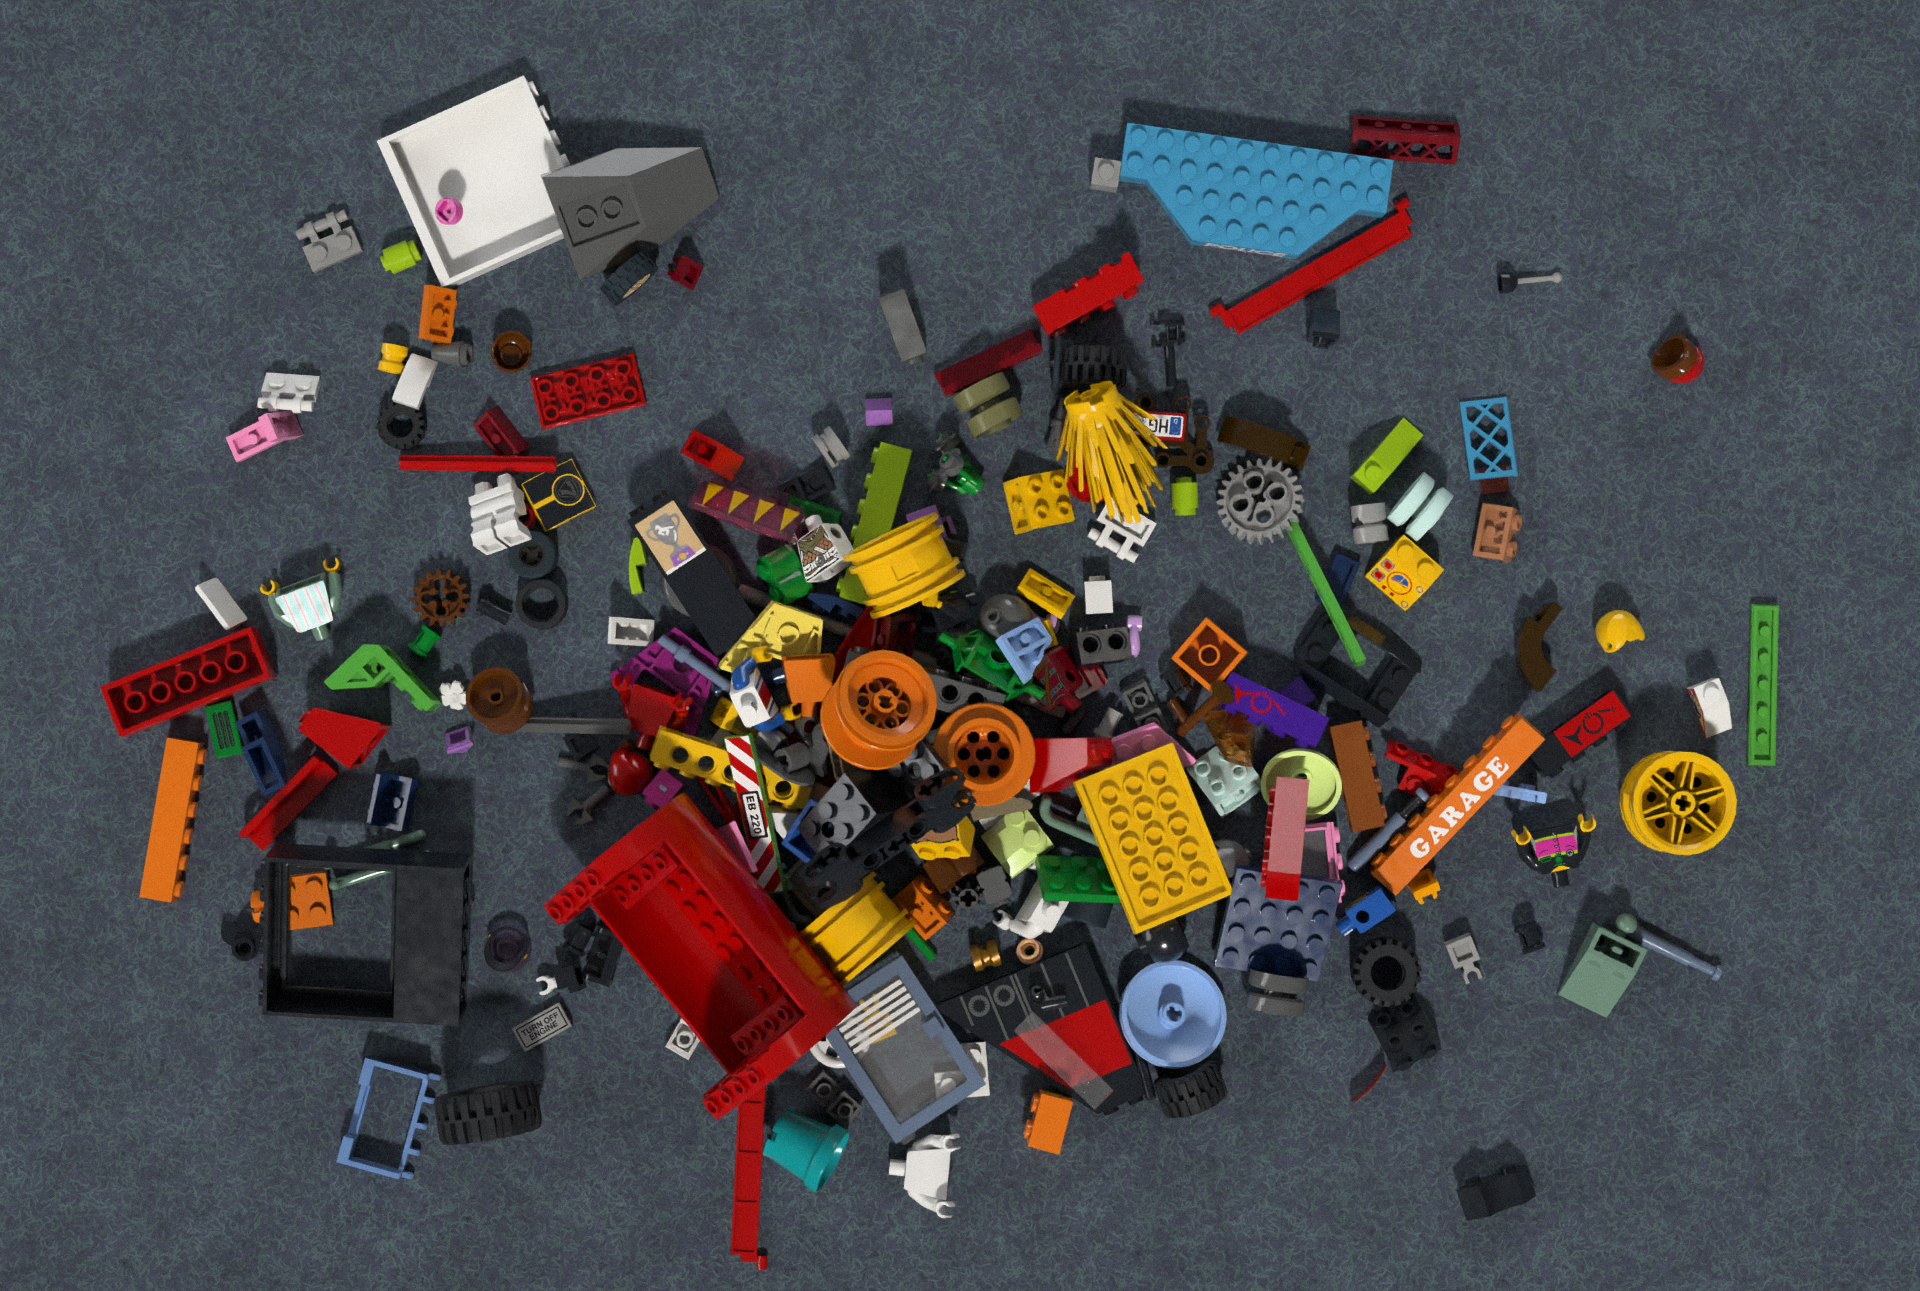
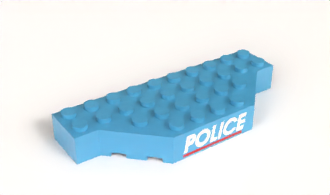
[1119,123,1394,259]

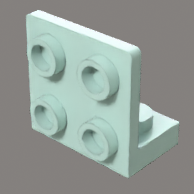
[1186,738,1261,818]

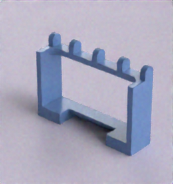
[336,1055,442,1179]

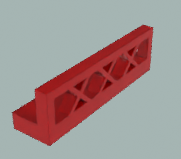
[239,755,339,851]

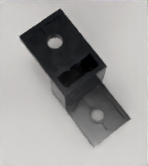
[796,737,949,854]

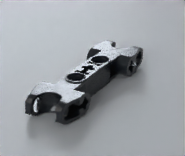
[799,767,977,909]

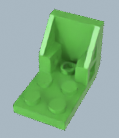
[324,644,443,711]

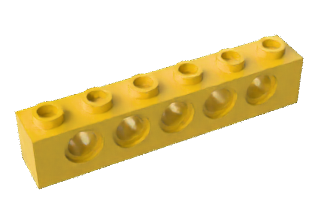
[650,725,815,811]

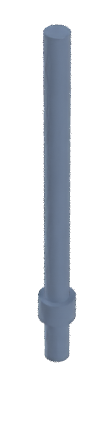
[657,634,795,736]

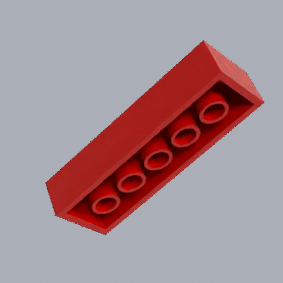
[100,627,277,737]

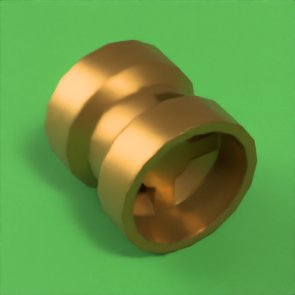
[969,939,1002,972]

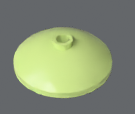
[1261,748,1342,820]

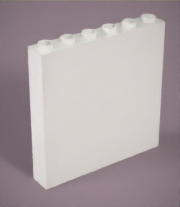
[377,76,570,289]

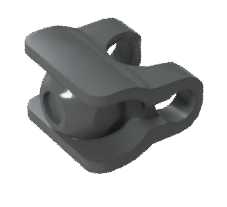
[794,716,833,777]

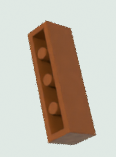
[1327,720,1387,832]

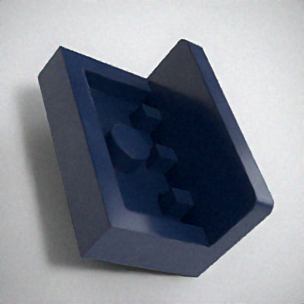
[366,772,419,832]

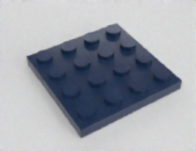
[1213,864,1343,982]

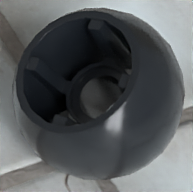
[1134,917,1189,963]

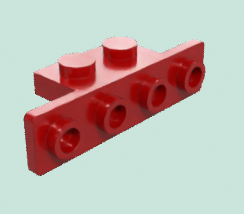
[1385,740,1461,797]

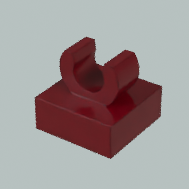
[667,255,704,291]

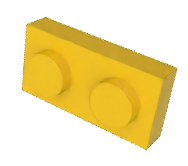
[1016,568,1075,619]

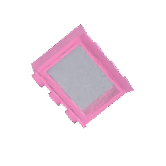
[1301,821,1345,903]

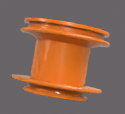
[820,650,937,770]
[933,703,1035,806]

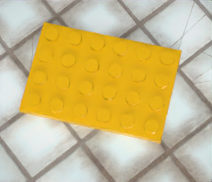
[1073,742,1232,934]

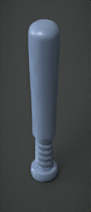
[1626,925,1723,981]

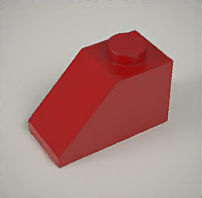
[680,429,744,481]

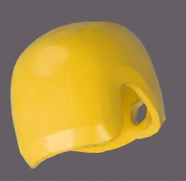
[1595,610,1645,653]

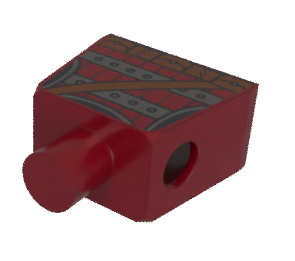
[1030,645,1083,714]

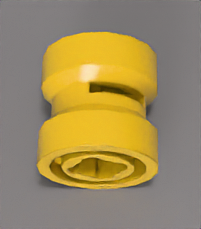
[378,343,409,375]

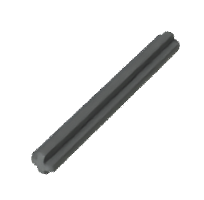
[515,717,632,735]

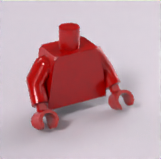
[612,672,693,750]

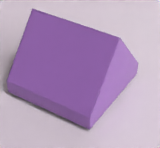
[865,398,893,426]

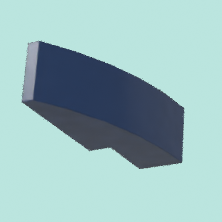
[235,709,288,797]

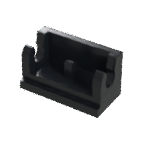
[583,925,623,987]

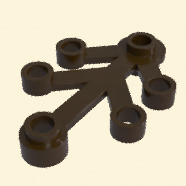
[1135,392,1214,474]

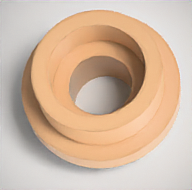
[1016,938,1043,965]

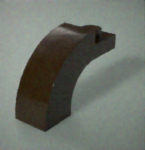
[1217,416,1311,471]
[1515,602,1563,692]

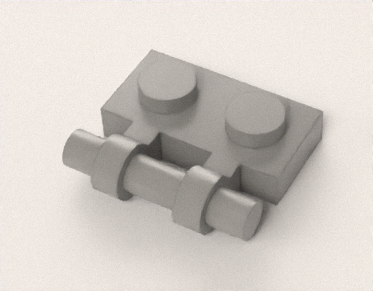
[295,210,363,273]

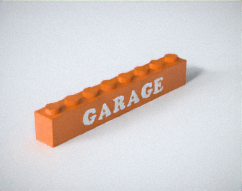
[1370,713,1545,896]

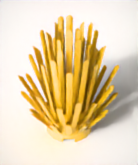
[1056,381,1169,525]

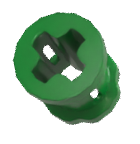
[407,624,442,659]

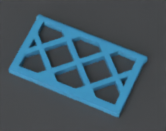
[1459,396,1518,481]

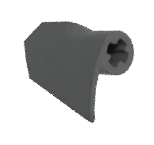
[755,727,815,788]

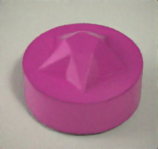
[435,197,463,225]

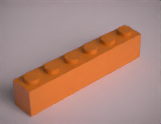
[139,737,207,902]

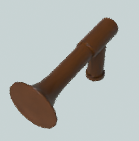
[1167,680,1235,737]

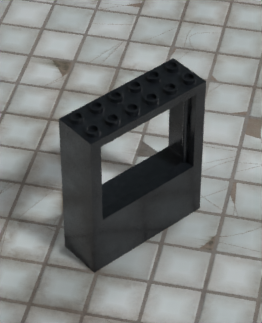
[258,843,471,1026]

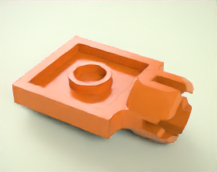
[250,870,334,930]

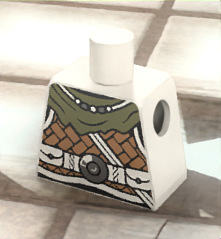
[797,515,854,583]

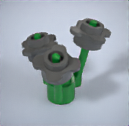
[926,430,985,496]

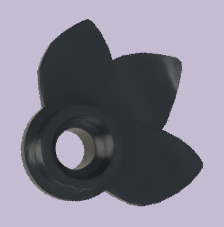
[221,907,264,961]

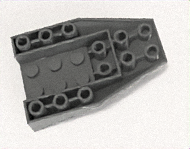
[541,147,719,280]

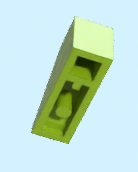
[1350,418,1423,495]

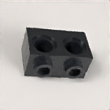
[1069,623,1132,668]

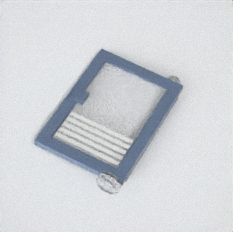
[826,955,986,1145]

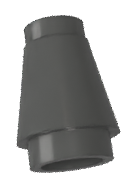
[431,341,473,368]

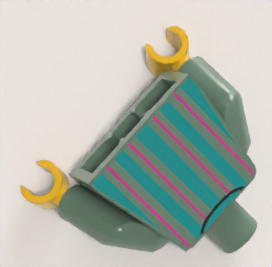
[260,557,343,641]

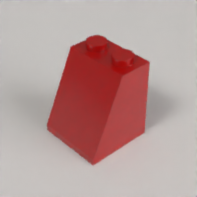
[298,707,392,769]
[1030,737,1114,793]

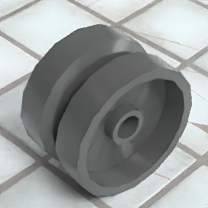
[1244,969,1309,1016]

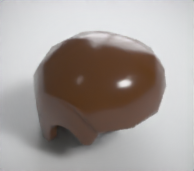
[491,330,532,373]

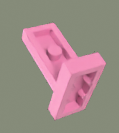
[226,411,304,462]

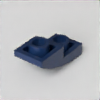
[807,593,863,620]

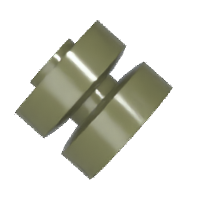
[953,372,1024,439]

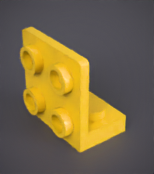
[1003,469,1075,535]

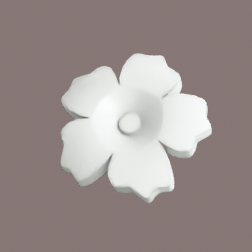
[439,680,466,710]

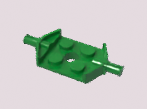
[938,629,1046,701]

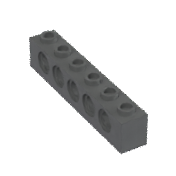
[843,645,1006,714]

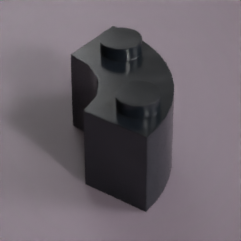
[1456,1163,1536,1221]

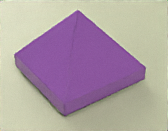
[444,726,473,754]

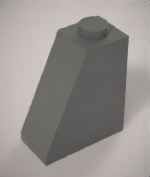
[879,289,927,367]

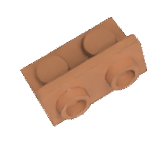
[1473,503,1522,563]

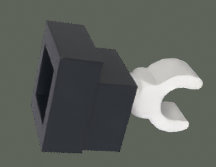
[536,962,586,995]

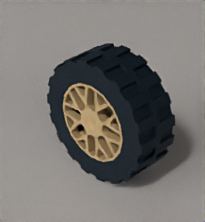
[600,250,658,306]

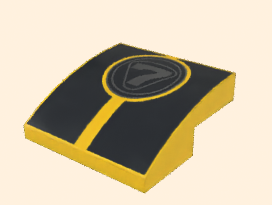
[521,459,596,532]

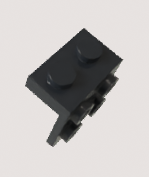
[1368,994,1441,1073]

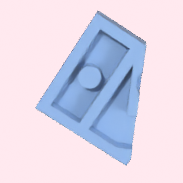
[995,617,1053,684]
[1493,780,1547,804]

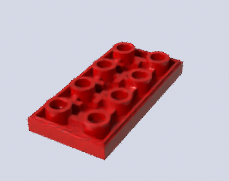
[530,353,647,430]

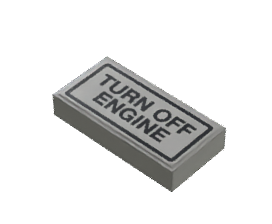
[512,1002,573,1052]

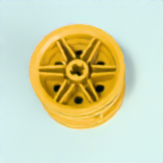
[1619,751,1737,855]

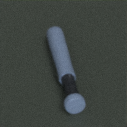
[1347,787,1431,872]

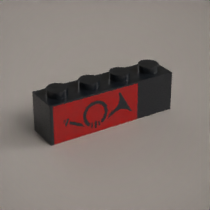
[1528,689,1634,778]

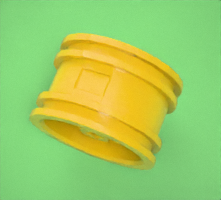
[843,512,966,619]
[800,871,917,986]

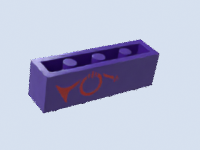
[1221,671,1330,749]

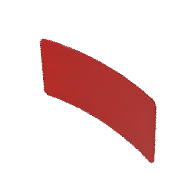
[1351,1063,1387,1103]

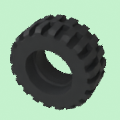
[434,1080,542,1145]

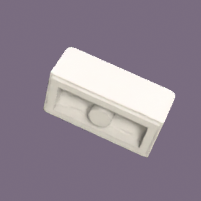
[195,578,247,631]

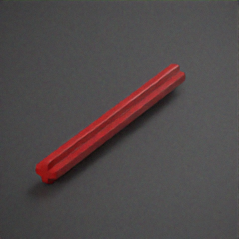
[399,454,557,472]

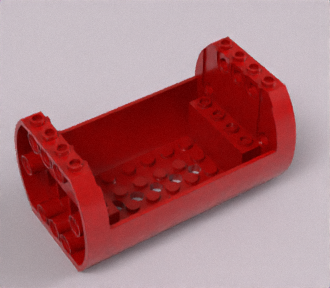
[544,792,857,1120]

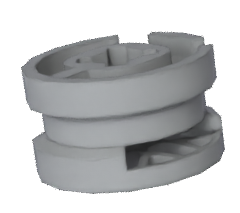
[812,426,850,468]

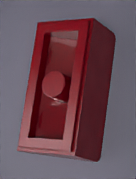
[473,406,530,456]

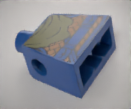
[1335,882,1396,936]

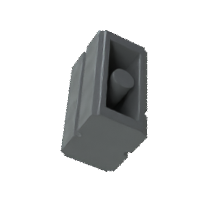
[976,864,1012,907]

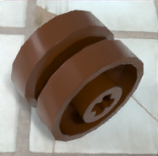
[466,667,534,735]

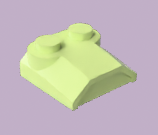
[981,810,1055,879]

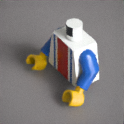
[730,646,801,732]

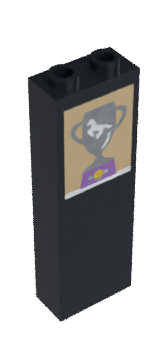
[627,490,756,657]

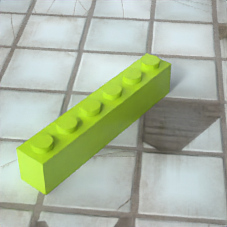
[836,442,912,605]

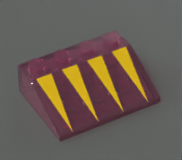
[687,478,808,547]

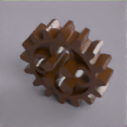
[411,569,471,627]

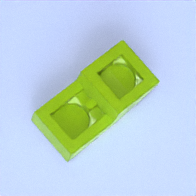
[629,537,648,595]

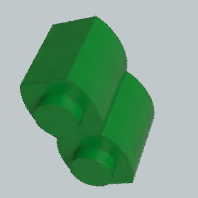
[756,544,814,605]

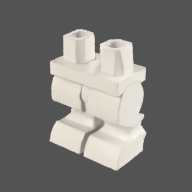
[468,473,532,555]

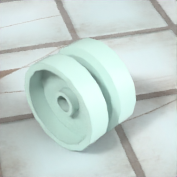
[1387,472,1454,541]

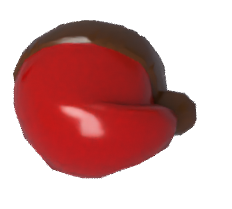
[1651,333,1705,384]
[607,739,656,796]

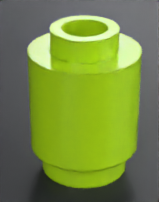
[380,240,422,274]
[1171,477,1199,516]

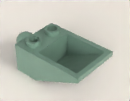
[1558,913,1648,1018]

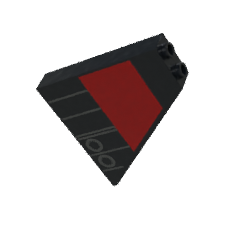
[936,942,1145,1116]

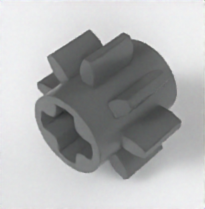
[951,881,985,915]

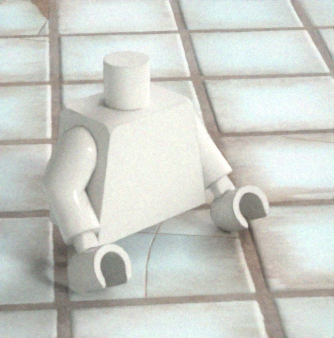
[992,862,1069,939]
[889,1133,961,1218]

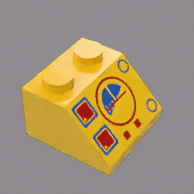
[1365,534,1444,611]

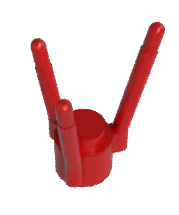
[696,776,743,827]

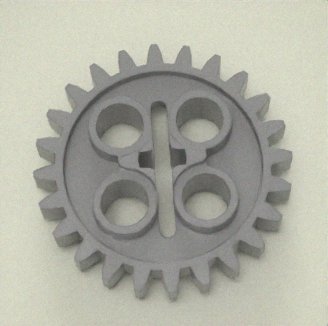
[1216,458,1305,545]

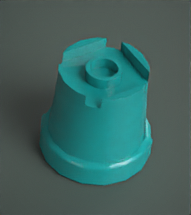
[763,1108,850,1193]

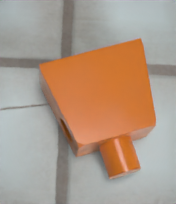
[781,653,835,717]

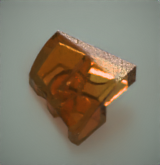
[1203,710,1256,767]

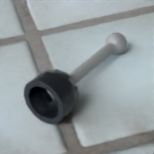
[1497,272,1562,294]

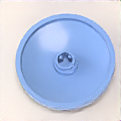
[1119,960,1227,1069]

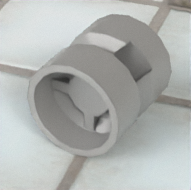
[1350,503,1389,544]

